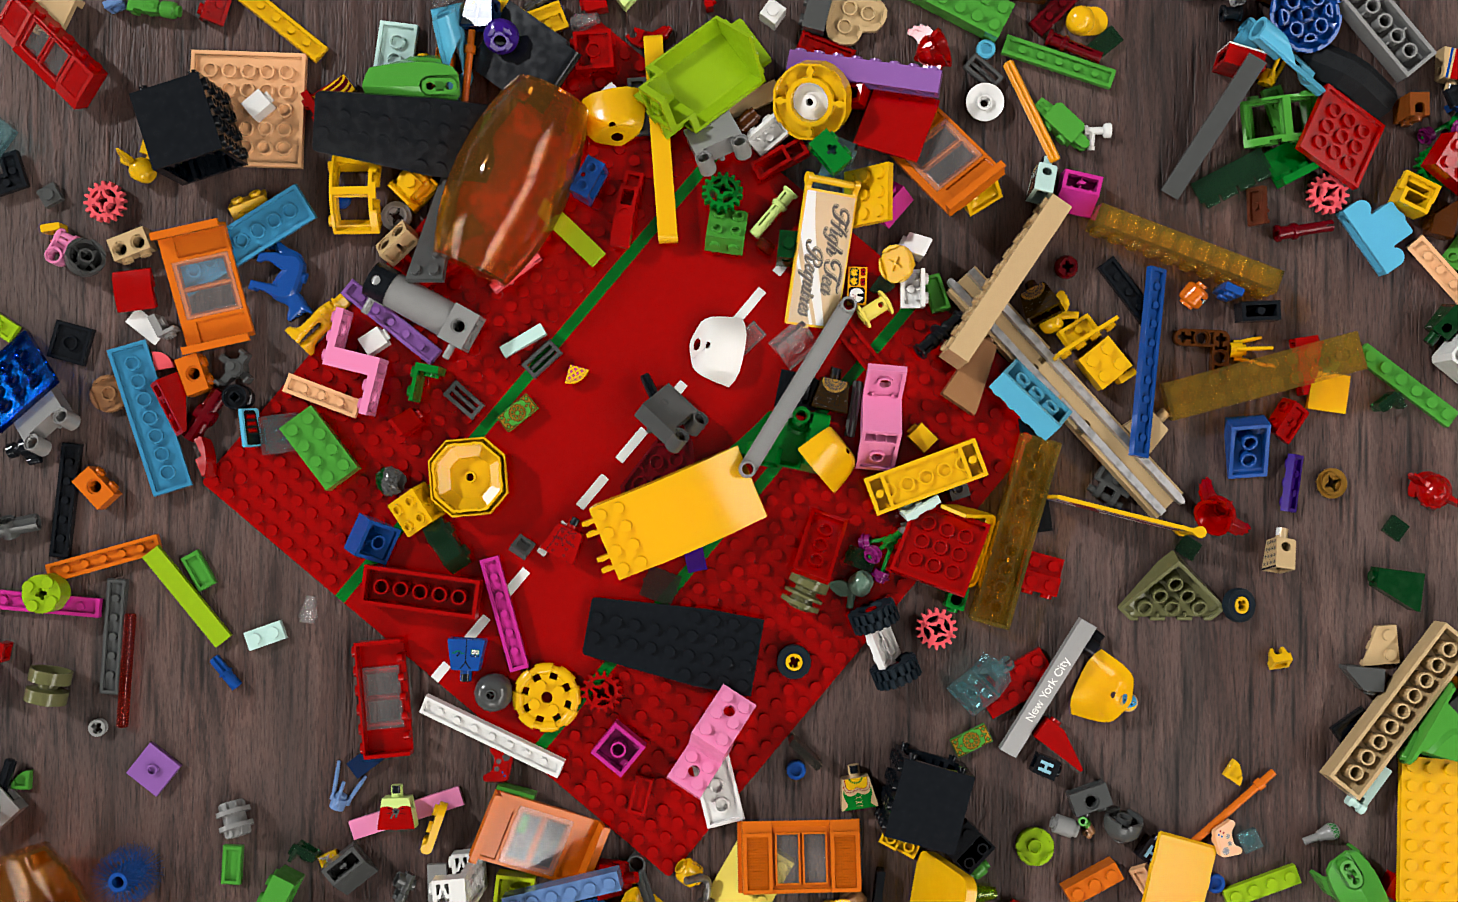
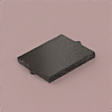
[639,566,682,605]

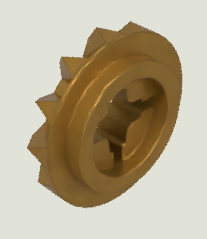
[1315,468,1347,499]

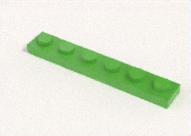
[1000,34,1116,90]
[1353,343,1458,428]

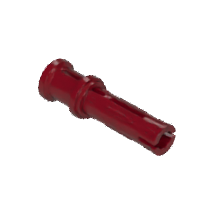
[1044,29,1104,64]
[1273,219,1335,242]

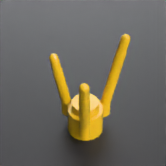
[1257,48,1286,88]
[1229,336,1274,368]

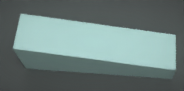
[499,323,548,358]

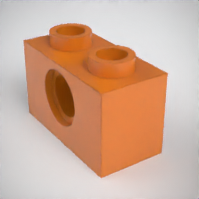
[174,352,215,397]
[72,466,122,510]

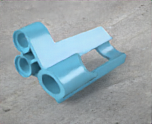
[430,3,473,99]
[1233,17,1326,96]

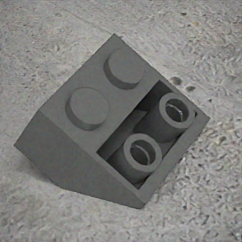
[321,841,379,895]

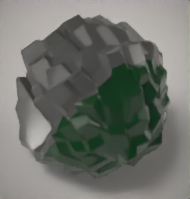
[375,466,407,497]

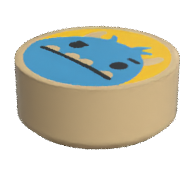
[1120,694,1138,712]

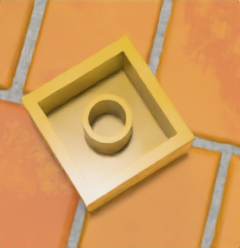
[1073,336,1133,391]

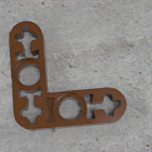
[1172,328,1230,386]

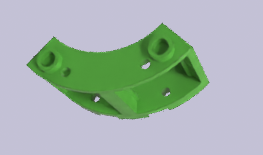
[1240,90,1318,149]

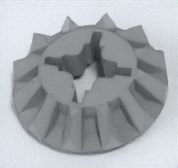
[381,201,412,231]

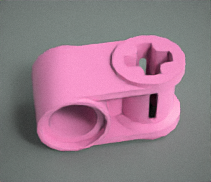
[44,228,80,267]

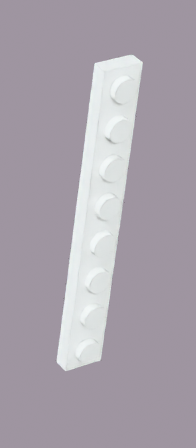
[419,693,566,778]

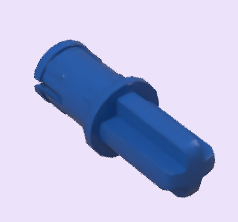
[210,655,242,691]

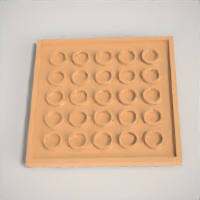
[190,50,308,169]

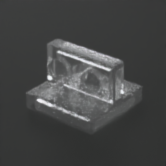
[768,321,816,370]

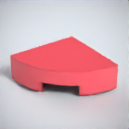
[152,352,176,371]

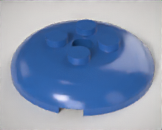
[1269,0,1342,53]

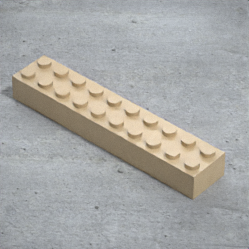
[939,194,1072,370]
[1319,621,1458,801]

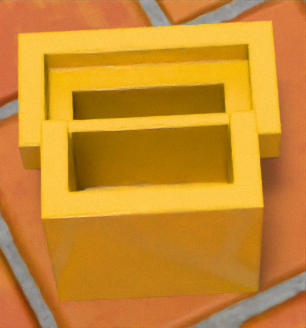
[1387,170,1442,220]

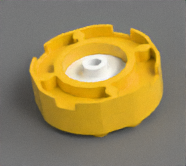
[773,60,852,140]

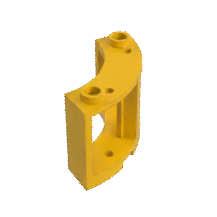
[328,155,383,234]

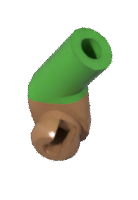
[1078,816,1095,839]

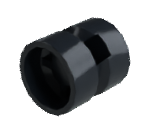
[222,384,255,410]

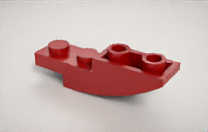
[610,170,645,250]

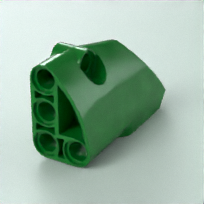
[730,406,831,474]

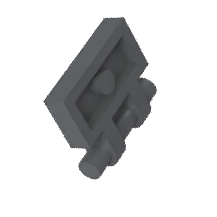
[1086,465,1130,510]

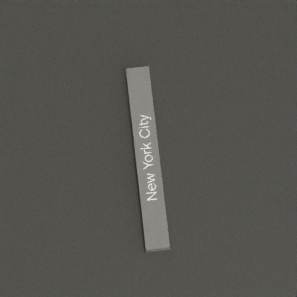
[998,617,1097,758]

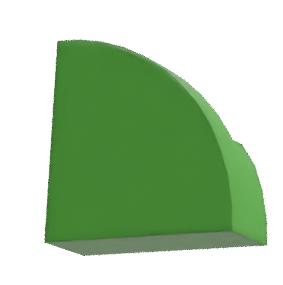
[10,769,33,790]

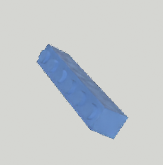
[501,865,624,902]

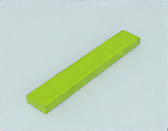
[142,545,233,647]

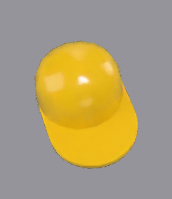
[1065,5,1108,36]

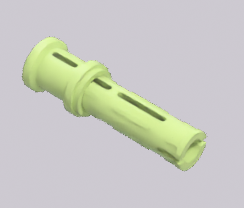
[749,186,798,239]

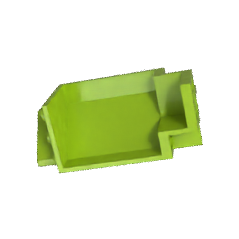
[633,15,772,139]

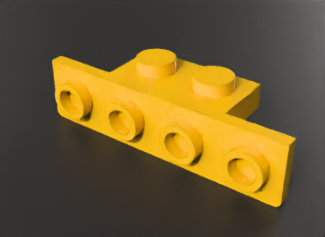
[1052,313,1119,362]

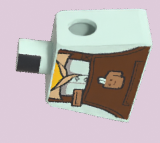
[1025,156,1058,204]

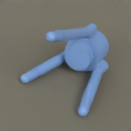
[329,760,367,812]

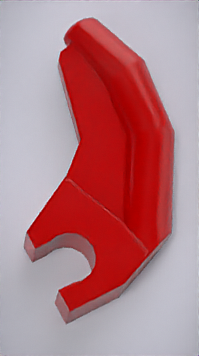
[625,26,672,49]

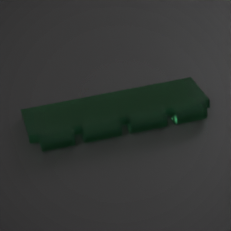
[1190,148,1271,209]

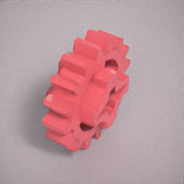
[1305,173,1350,215]
[83,181,128,223]
[915,607,958,650]

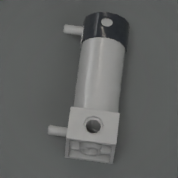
[361,261,486,360]

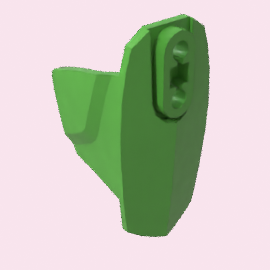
[362,55,460,100]
[1397,681,1458,765]
[1309,843,1389,902]

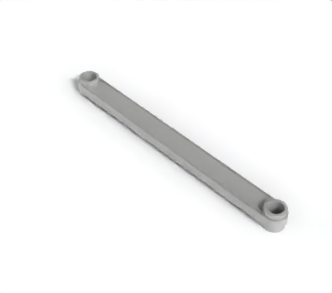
[738,296,857,478]

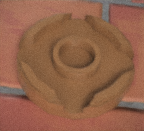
[89,374,124,413]

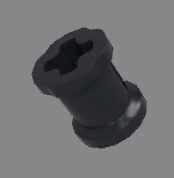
[1218,5,1243,23]

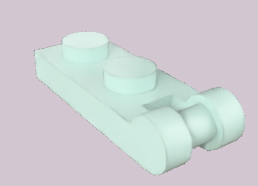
[1344,767,1392,815]

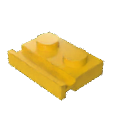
[527,0,569,33]

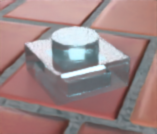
[1236,827,1263,854]

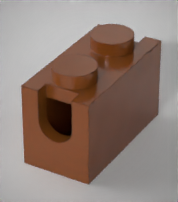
[1393,92,1430,127]

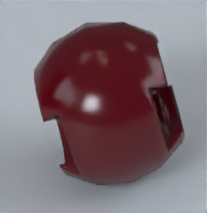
[1054,255,1078,279]

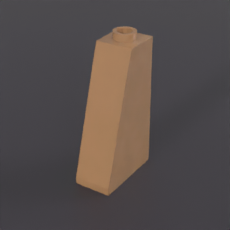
[940,336,997,416]

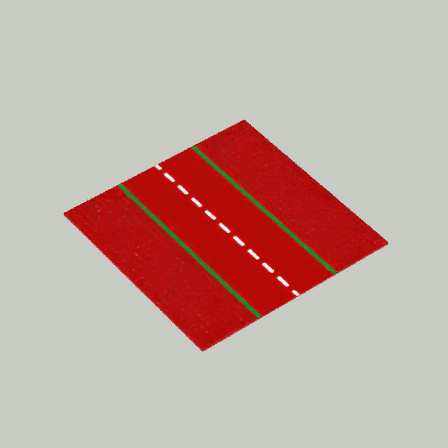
[203,19,1031,876]

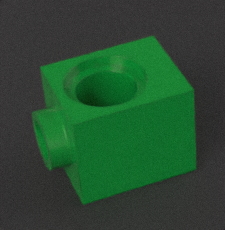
[942,588,969,613]

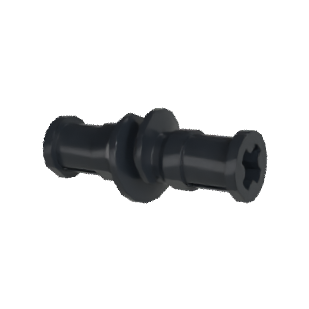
[913,310,963,359]

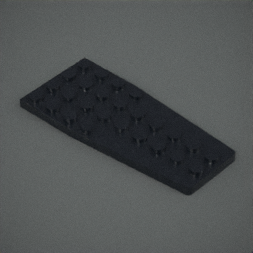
[312,90,496,184]
[583,597,765,697]

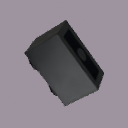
[1234,300,1281,323]

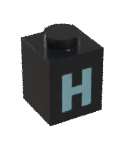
[1029,751,1062,781]
[1133,833,1157,865]

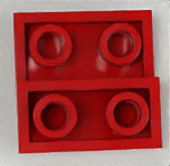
[112,267,158,313]

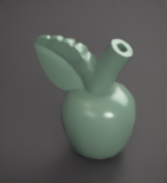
[830,570,874,609]

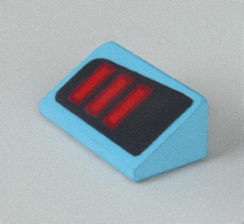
[238,408,263,448]

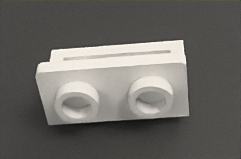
[747,112,790,157]
[900,268,929,309]

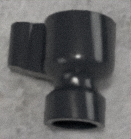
[5,438,43,465]
[1082,629,1105,658]

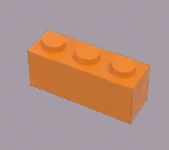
[1059,856,1124,902]

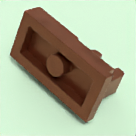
[1246,185,1270,227]

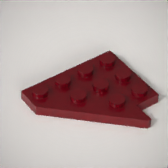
[620,438,695,493]

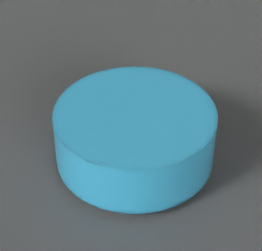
[976,39,996,60]

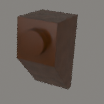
[1422,200,1458,241]

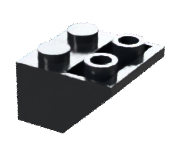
[945,817,996,875]

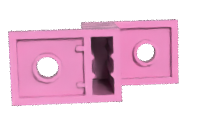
[321,307,389,417]
[855,363,907,471]
[667,684,757,799]

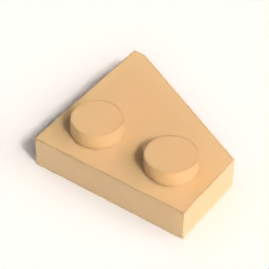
[1360,624,1400,666]

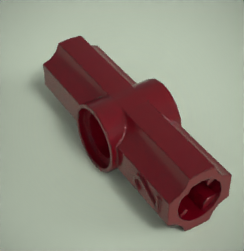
[182,387,224,444]

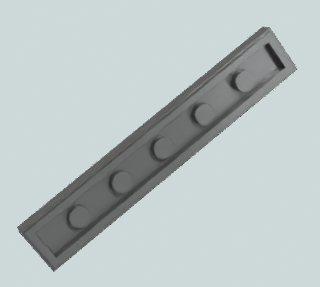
[99,578,129,695]

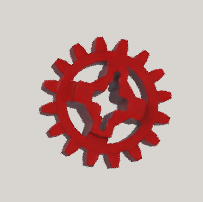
[580,670,623,713]

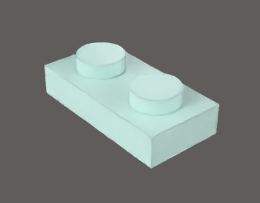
[898,494,941,522]
[243,620,288,651]

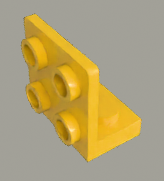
[388,482,446,537]

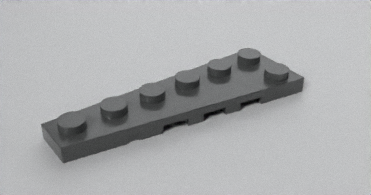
[405,177,462,283]

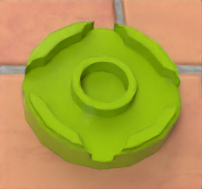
[1015,826,1054,866]

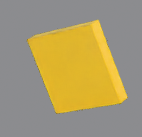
[1305,371,1351,414]

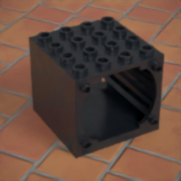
[129,70,249,186]
[874,741,975,855]

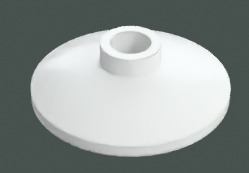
[966,83,1004,121]

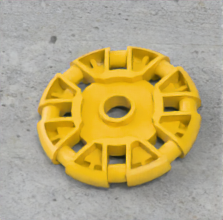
[512,663,582,732]

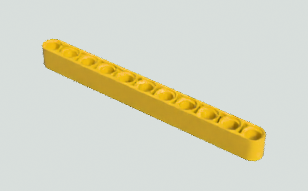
[643,35,678,244]

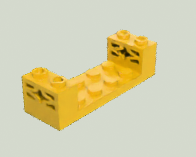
[863,438,989,516]

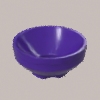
[483,18,519,55]

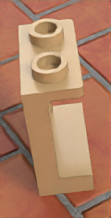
[32,0,85,39]

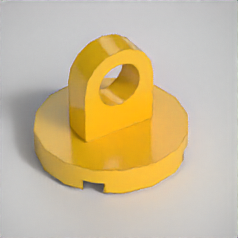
[878,244,916,283]

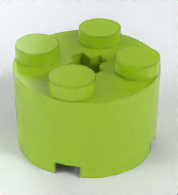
[22,573,71,614]

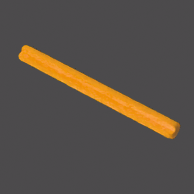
[1003,60,1060,163]

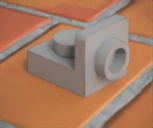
[147,313,181,340]

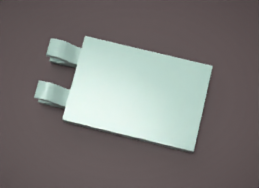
[373,20,419,67]

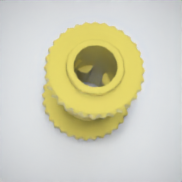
[856,290,894,328]

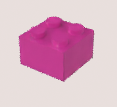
[591,719,647,777]

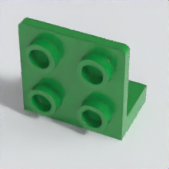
[1260,142,1320,189]
[407,362,446,403]

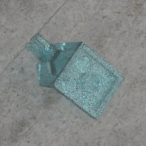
[946,653,1015,716]

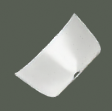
[689,316,747,387]

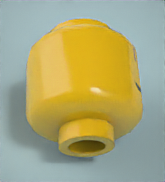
[675,858,704,888]

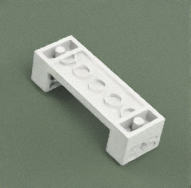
[429,849,488,902]

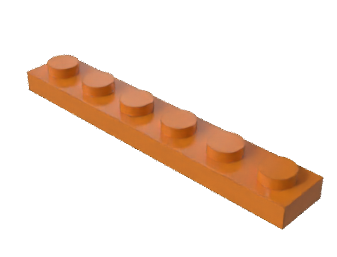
[45,534,163,579]

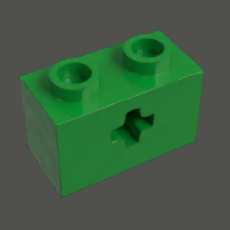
[808,128,852,177]

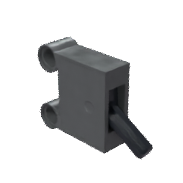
[634,373,708,453]

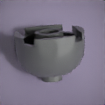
[64,238,106,277]
[474,673,513,712]
[1103,806,1144,843]

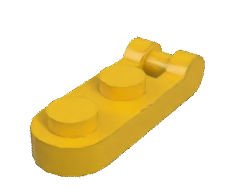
[420,801,448,854]

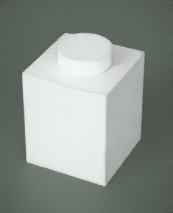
[759,0,786,31]
[241,89,276,123]
[358,327,391,356]

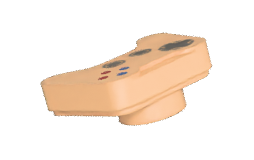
[1211,819,1242,857]

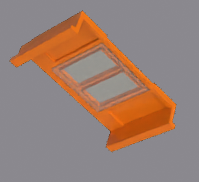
[889,97,1006,217]
[149,218,256,355]
[468,789,611,880]
[737,818,862,895]

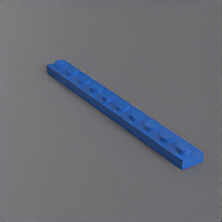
[1128,265,1167,459]

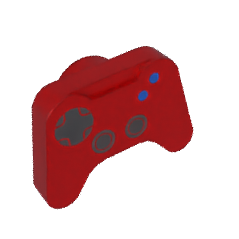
[483,747,514,783]

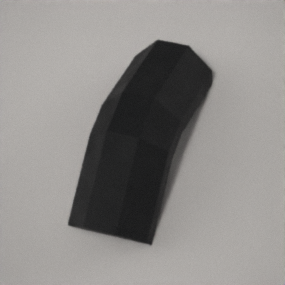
[1296,44,1398,119]

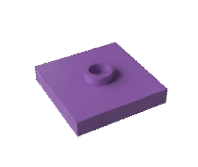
[126,741,182,796]

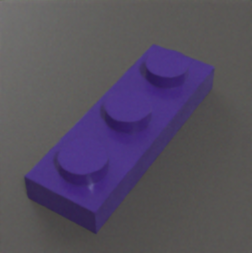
[1279,453,1304,513]

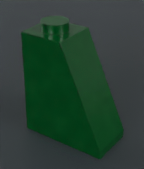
[1367,566,1425,612]

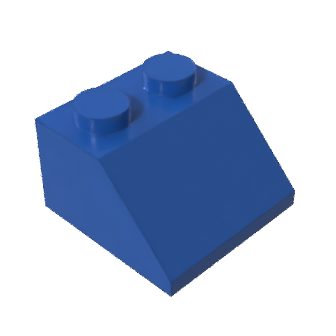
[344,513,402,565]

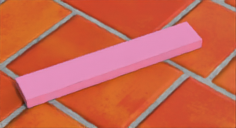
[348,785,465,840]

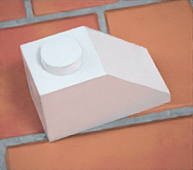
[899,232,933,262]

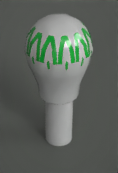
[1302,822,1341,845]

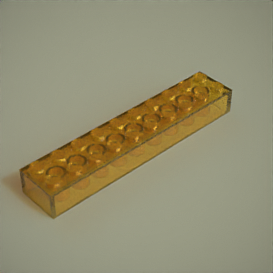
[1085,203,1285,299]
[1159,331,1368,421]
[968,432,1062,630]

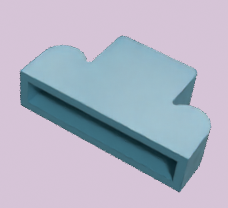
[1335,200,1413,276]

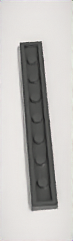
[1160,53,1267,200]

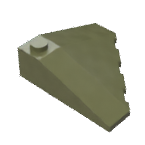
[1118,550,1223,620]

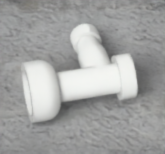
[1082,123,1112,151]

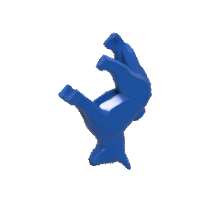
[248,242,315,322]

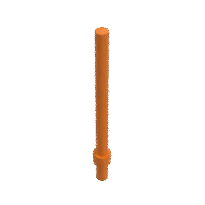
[461,29,476,102]
[1191,769,1277,841]

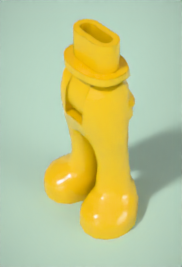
[284,294,351,356]

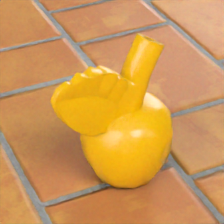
[116,148,157,184]
[1039,290,1079,334]

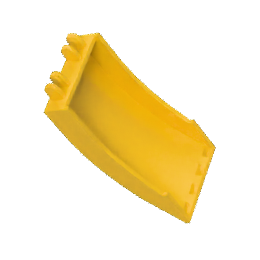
[581,445,767,580]

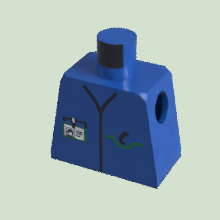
[448,637,488,682]

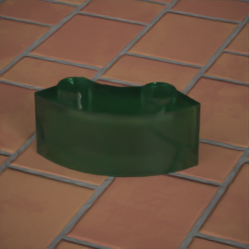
[422,517,472,574]

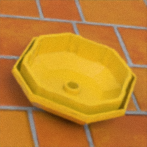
[428,437,509,518]

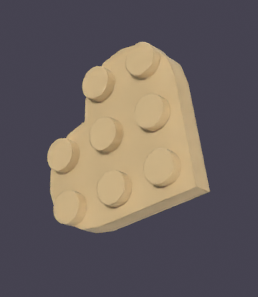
[826,0,887,47]

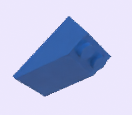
[1224,415,1271,479]

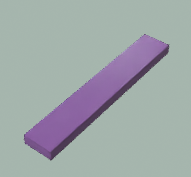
[340,278,443,365]

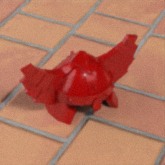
[907,24,952,70]
[1408,471,1458,510]
[1194,477,1251,536]

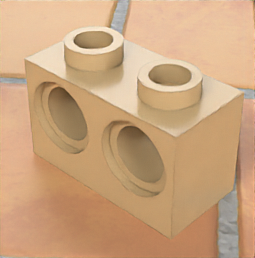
[375,220,419,267]
[106,226,157,265]

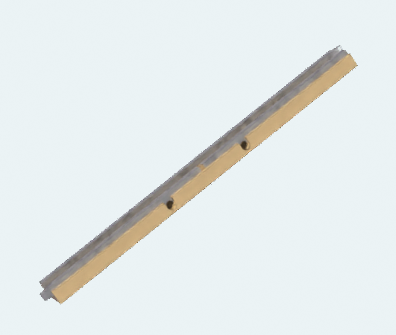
[946,266,1185,519]

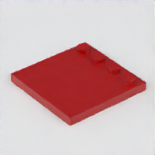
[1295,83,1386,190]
[889,506,991,598]

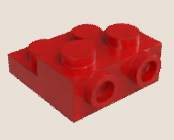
[570,28,615,74]
[1017,550,1065,600]

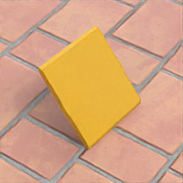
[1141,831,1216,902]

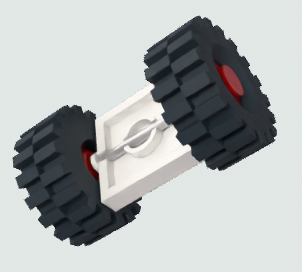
[848,597,922,691]

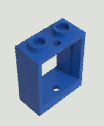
[569,155,609,207]

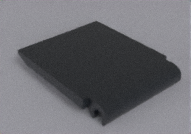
[472,0,582,114]

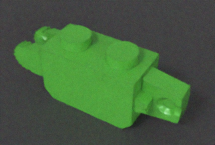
[1035,98,1090,152]

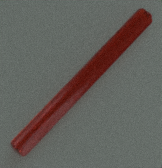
[116,613,136,728]

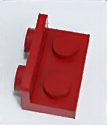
[197,0,232,27]
[1268,397,1310,445]

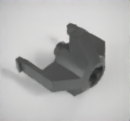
[213,348,255,387]

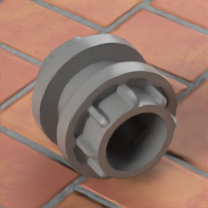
[215,798,254,840]

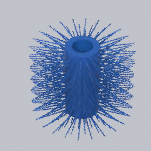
[90,842,165,902]

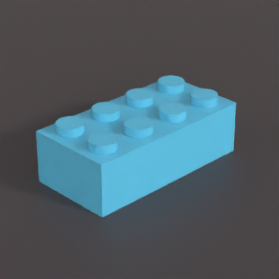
[989,358,1072,441]

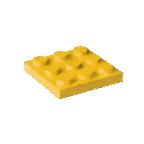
[844,161,893,228]

